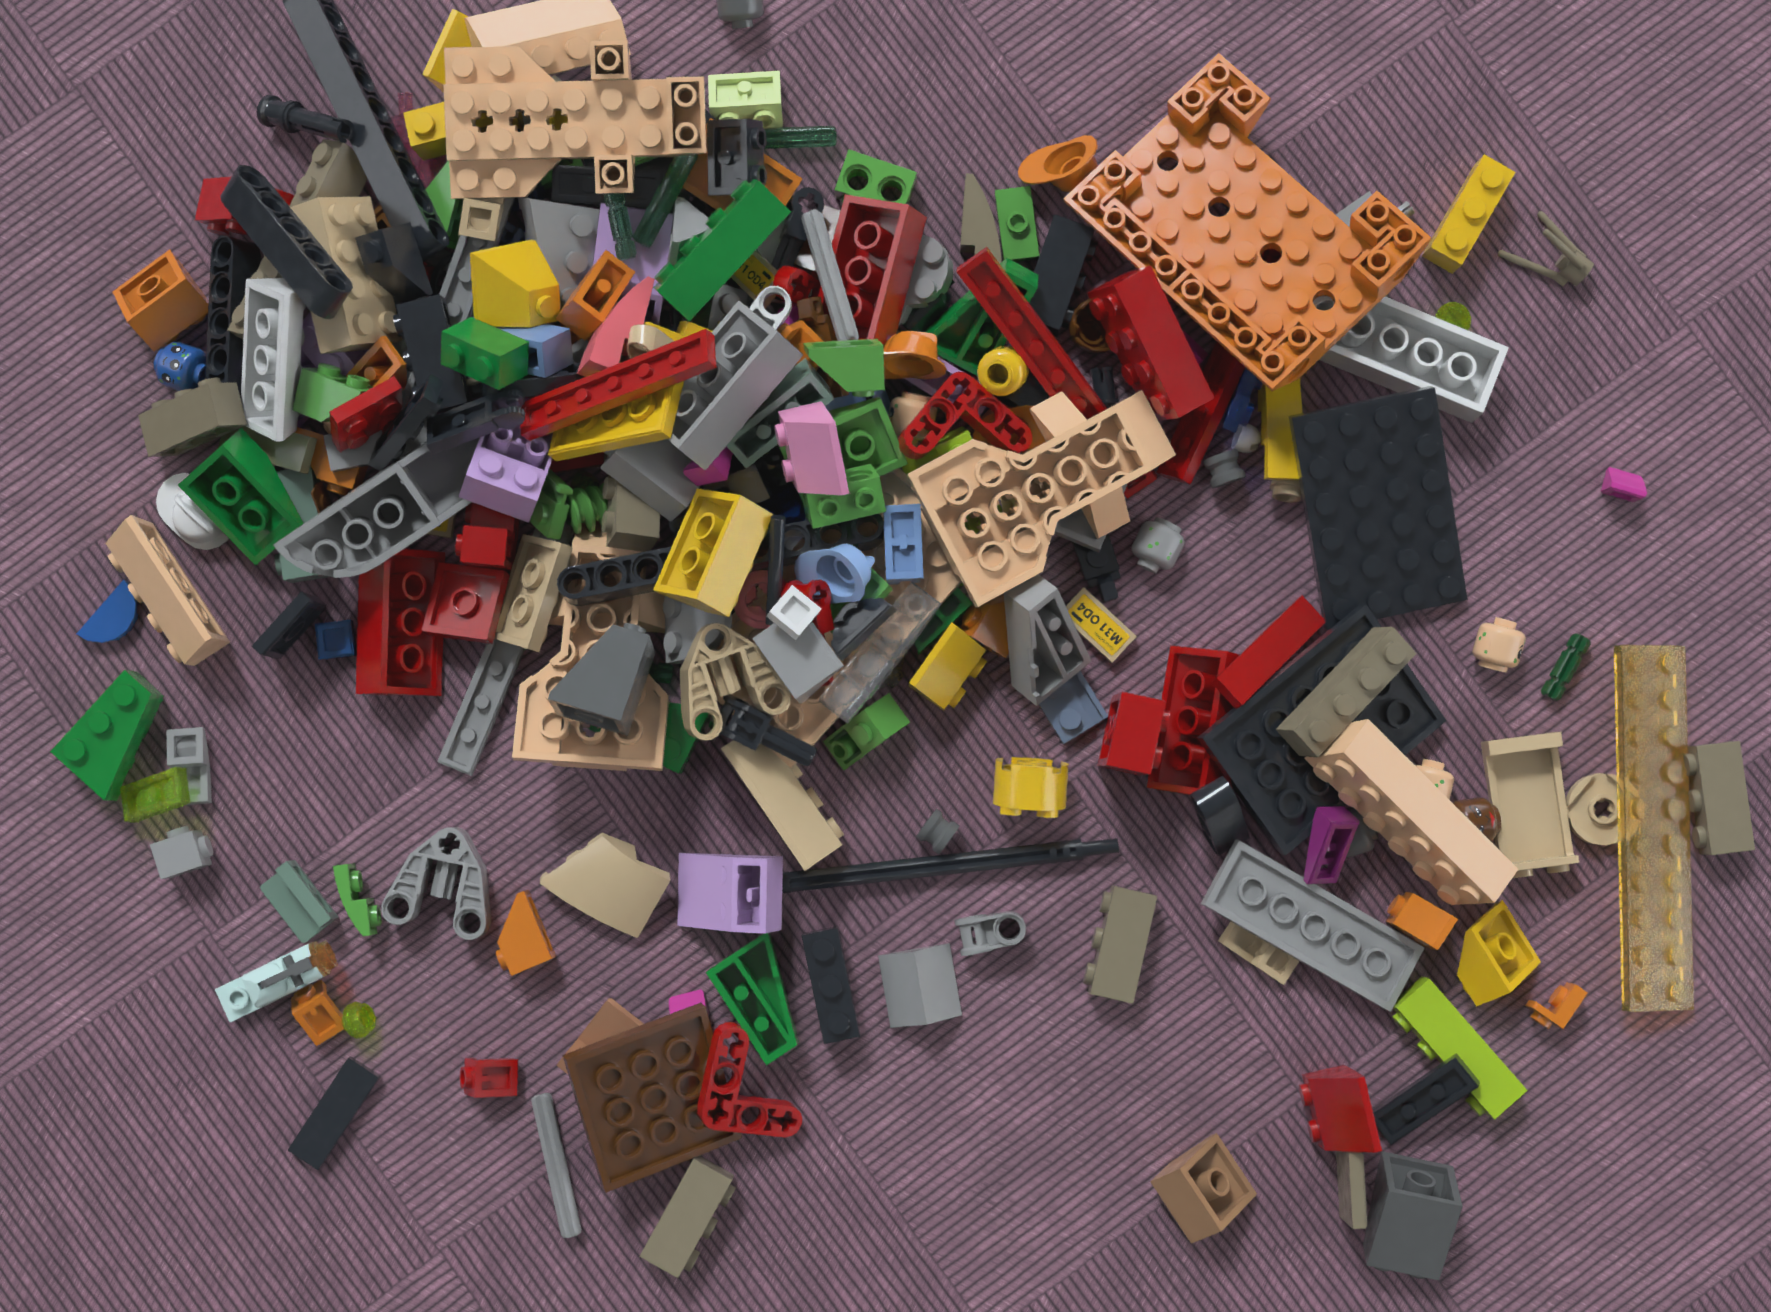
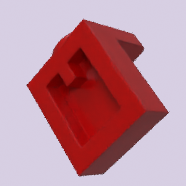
[459,1058,518,1098]

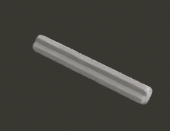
[801,209,859,341]
[531,1093,582,1238]

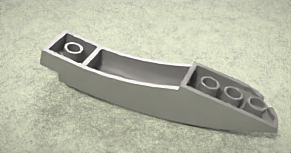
[273,338,589,578]

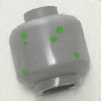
[1131,517,1185,574]

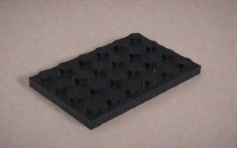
[1289,386,1468,630]
[1197,604,1447,855]

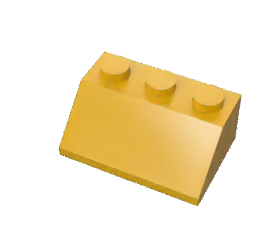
[653,489,773,617]

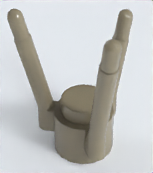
[1498,211,1594,287]

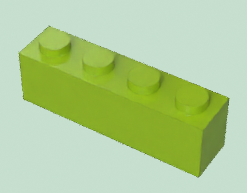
[1392,976,1528,1120]

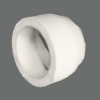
[1231,422,1261,453]

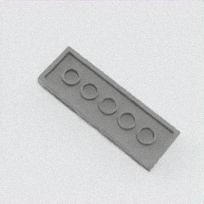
[1201,840,1424,1012]

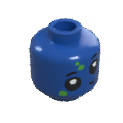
[154,342,206,391]

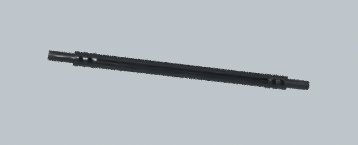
[782,838,1119,894]

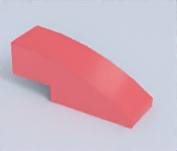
[577,276,655,377]

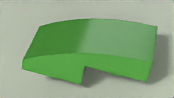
[333,863,382,936]

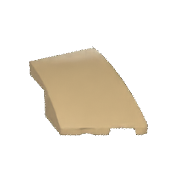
[540,833,671,938]

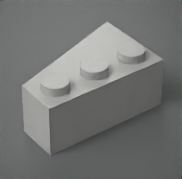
[518,198,600,311]
[1004,574,1091,706]

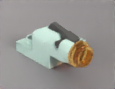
[215,940,338,1022]

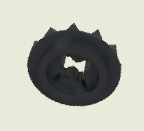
[760,445,790,488]

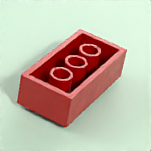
[818,194,927,348]
[1087,265,1215,421]

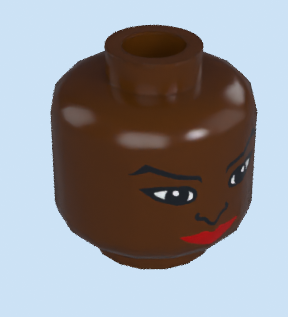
[1453,797,1501,842]

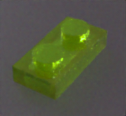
[120,767,191,823]

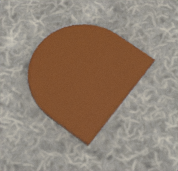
[311,482,331,514]

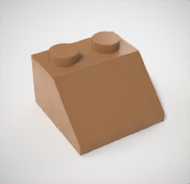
[1150,1133,1257,1244]

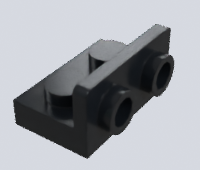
[707,119,767,196]

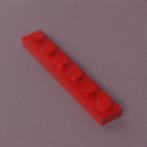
[520,329,717,441]

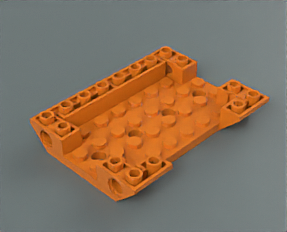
[1064,53,1431,392]

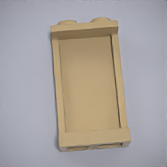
[1481,732,1579,878]

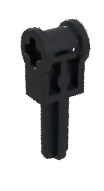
[771,187,824,270]
[709,694,817,767]

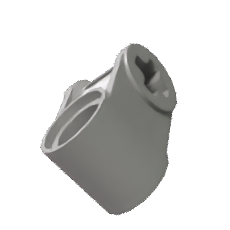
[954,911,1026,956]

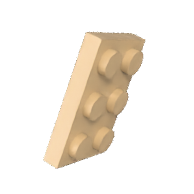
[494,534,573,652]

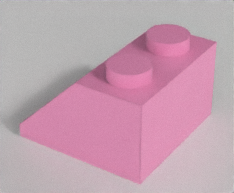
[774,401,849,495]

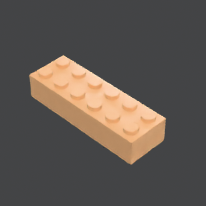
[1305,719,1518,905]

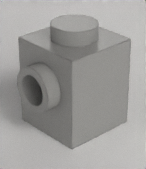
[150,826,213,879]

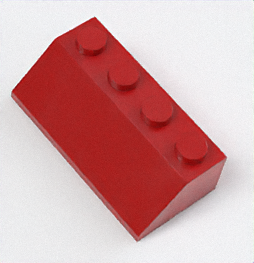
[356,548,445,696]
[1147,645,1240,795]

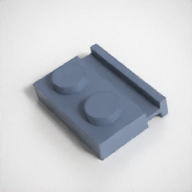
[1039,671,1108,744]

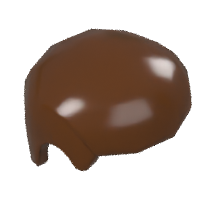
[1069,299,1110,354]

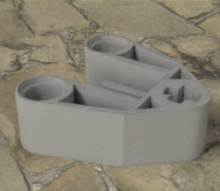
[381,827,491,940]

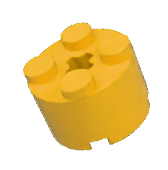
[993,757,1069,818]

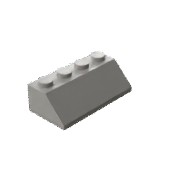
[668,301,803,470]

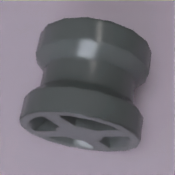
[1203,449,1246,489]
[916,808,960,854]

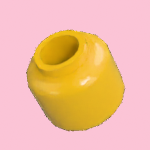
[977,346,1029,396]

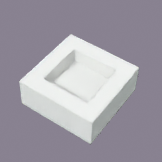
[766,585,821,640]

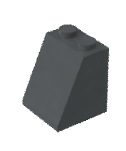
[548,623,655,736]
[1363,1151,1463,1280]

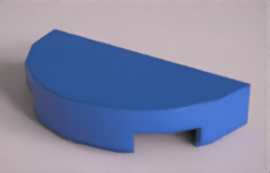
[76,579,138,643]

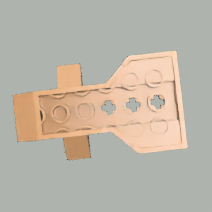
[443,40,707,199]
[906,390,1176,607]
[512,521,669,771]

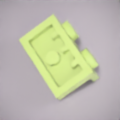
[708,71,783,129]

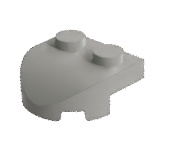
[663,596,732,664]

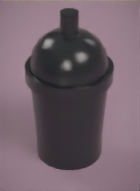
[901,279,955,332]

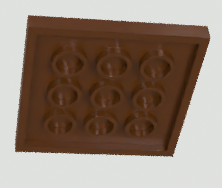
[562,1002,742,1193]

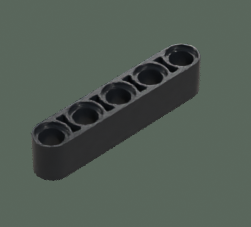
[220,165,353,319]
[205,235,261,398]

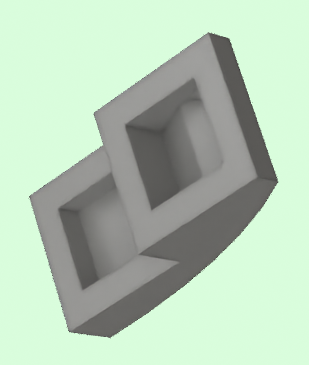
[166,727,212,806]

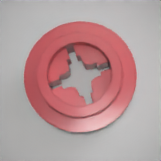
[734,570,786,629]

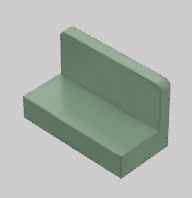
[260,860,339,943]

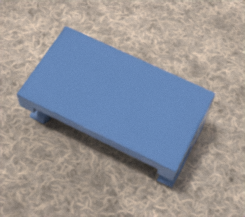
[883,504,924,585]

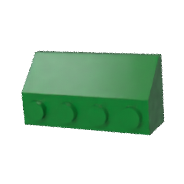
[653,179,791,321]

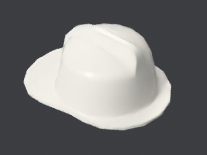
[156,473,229,550]

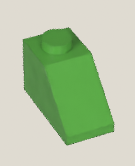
[803,339,885,397]

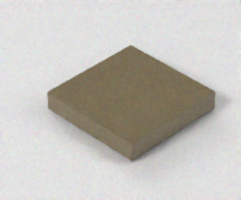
[1336,1151,1367,1229]

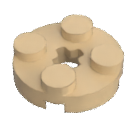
[1566,773,1640,846]

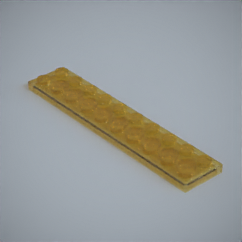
[1614,645,1694,1012]

